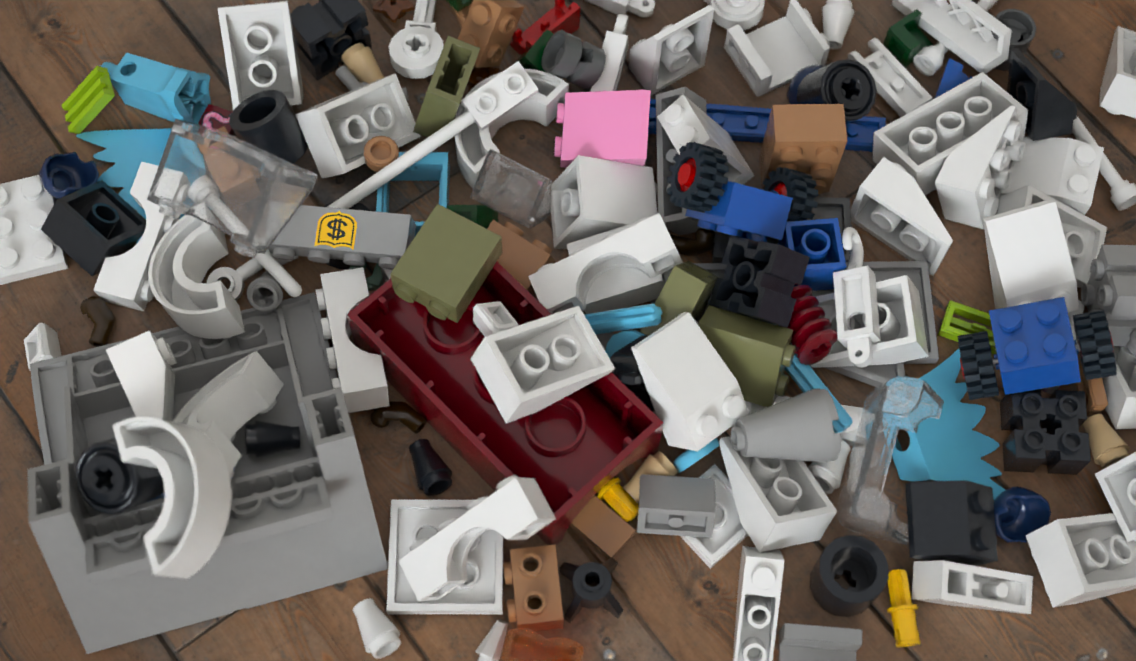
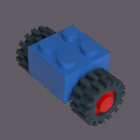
[667,142,818,242]
[957,297,1117,400]

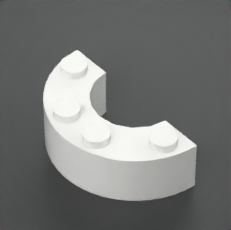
[454,69,569,193]
[148,204,245,339]
[172,351,284,480]
[112,416,233,579]

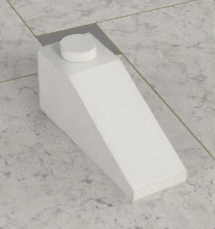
[911,560,1033,614]

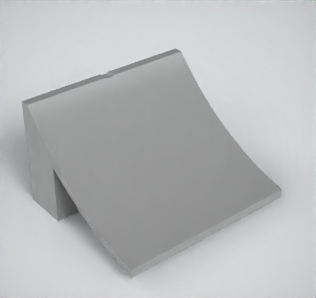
[28,292,388,654]

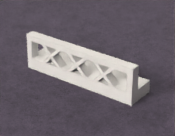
[892,0,1012,74]

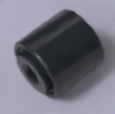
[796,59,877,124]
[229,90,308,172]
[75,437,164,514]
[810,535,889,617]

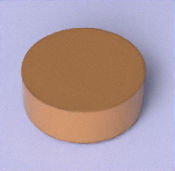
[364,136,399,172]

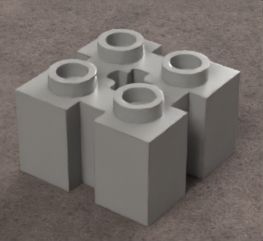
[1081,245,1136,346]

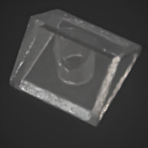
[470,149,552,229]

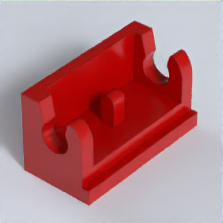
[510,0,581,55]

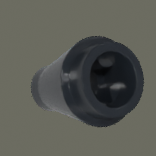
[245,420,300,458]
[409,439,452,496]

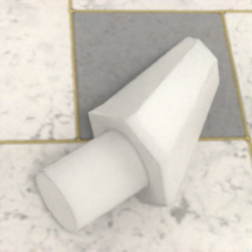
[476,620,508,661]

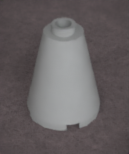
[731,388,841,463]

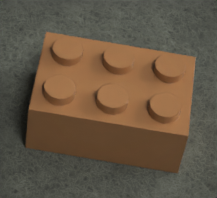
[759,104,847,194]

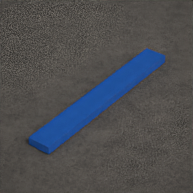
[648,99,886,152]

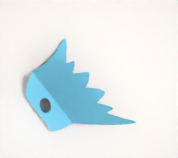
[76,119,208,244]
[879,348,1005,500]

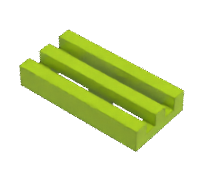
[62,66,115,134]
[937,300,997,354]

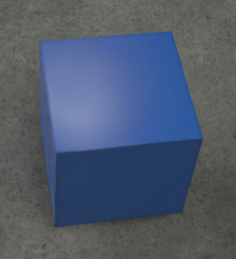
[778,218,846,291]

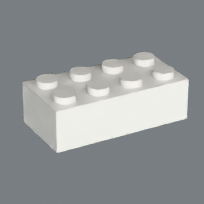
[873,72,1028,195]

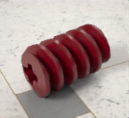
[781,285,838,365]

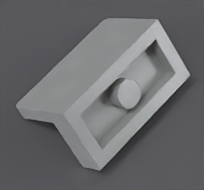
[637,474,716,538]
[778,623,862,661]

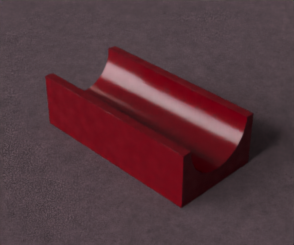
[347,262,664,546]

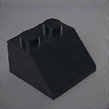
[1007,48,1077,141]
[41,180,146,276]
[905,480,998,566]

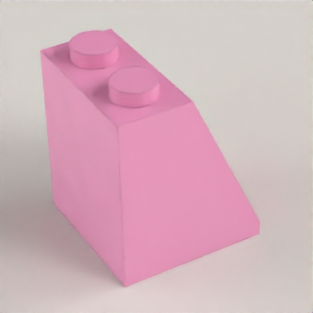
[554,90,651,168]

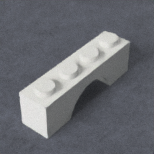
[93,162,190,312]
[528,213,683,314]
[315,267,389,413]
[398,475,556,601]

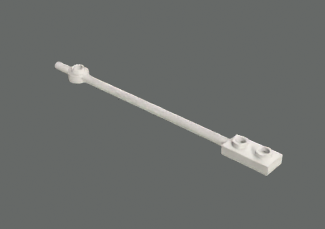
[207,61,539,301]

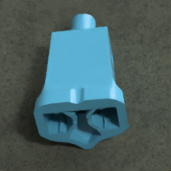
[100,52,211,133]

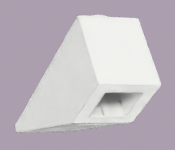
[733,546,785,661]

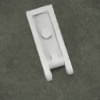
[848,38,933,117]

